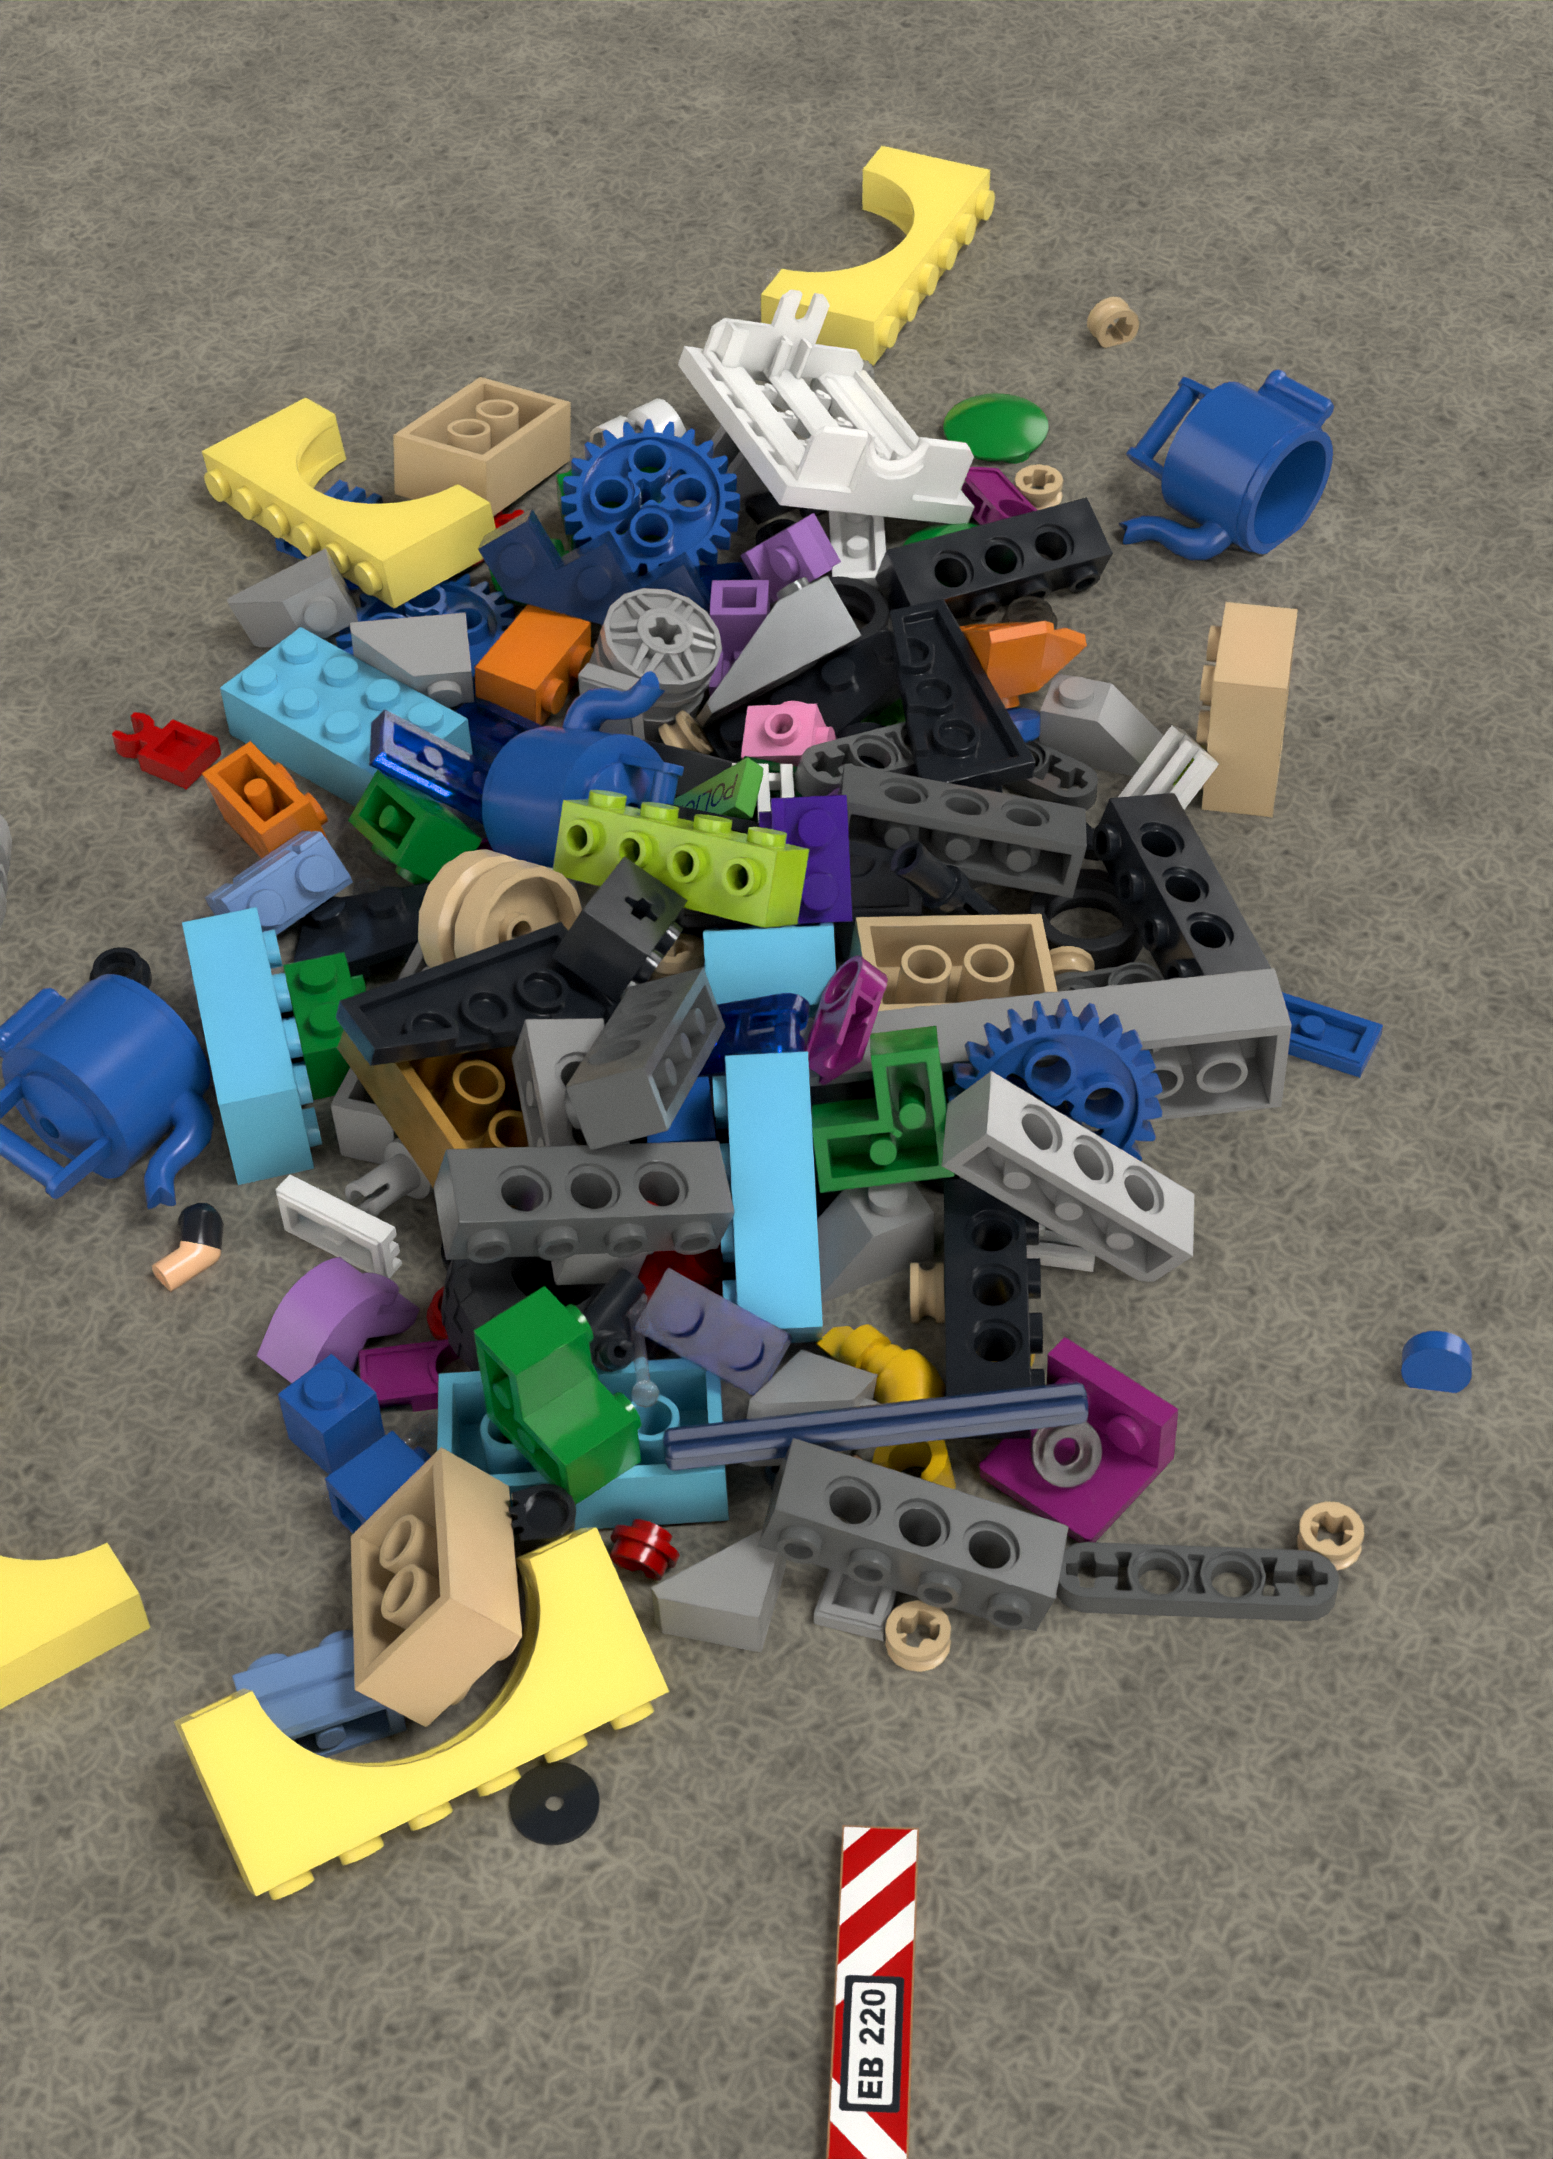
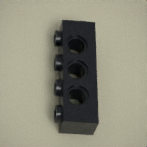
[875,497,1113,620]
[1092,793,1271,980]
[944,1179,1045,1439]

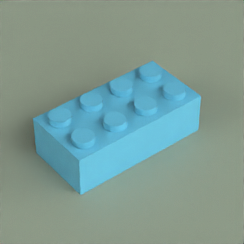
[220,627,474,807]
[182,907,322,1185]
[713,1051,823,1346]
[437,1356,729,1530]

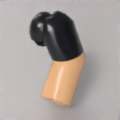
[152,1203,224,1292]

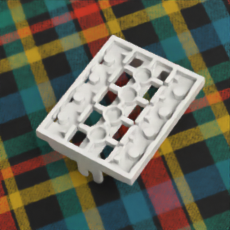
[678,290,974,524]

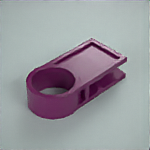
[961,467,1037,525]
[804,955,888,1086]
[358,1339,460,1412]

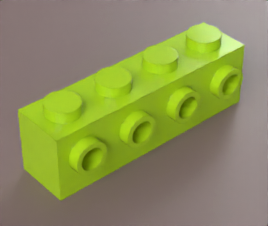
[553,790,809,928]

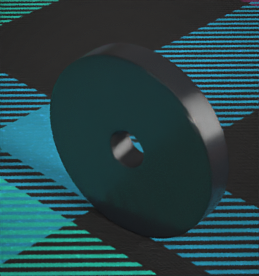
[509,1762,600,1845]

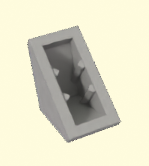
[651,1529,786,1653]

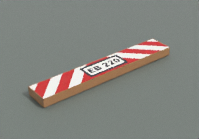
[826,1825,919,2159]

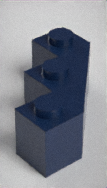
[478,509,711,625]

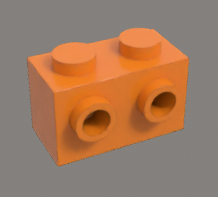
[475,604,594,730]
[202,741,329,859]

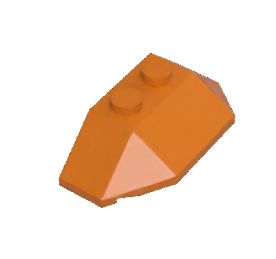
[959,621,1087,708]

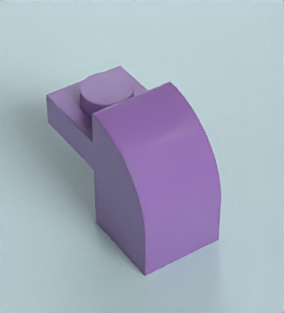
[740,513,841,603]
[709,580,770,697]
[257,1257,420,1383]

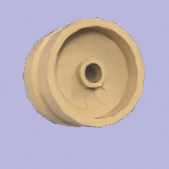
[418,849,582,968]

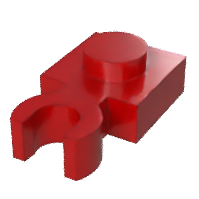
[112,712,222,789]

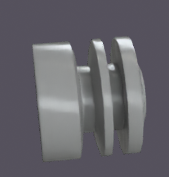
[589,588,722,743]

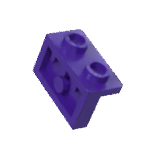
[759,795,852,926]

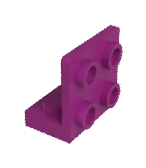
[980,1337,1178,1543]

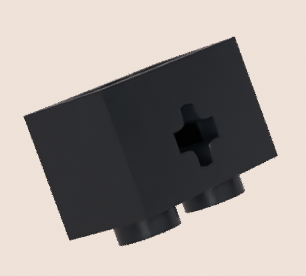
[551,856,688,1002]

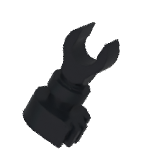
[509,1484,576,1556]

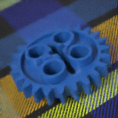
[561,419,740,579]
[336,574,516,706]
[946,999,1163,1161]

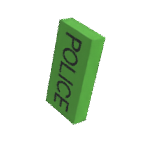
[674,757,764,820]

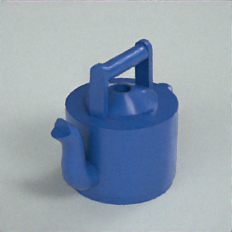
[1118,369,1334,560]
[482,671,684,868]
[0,974,214,1209]

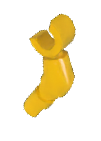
[816,1324,956,1489]

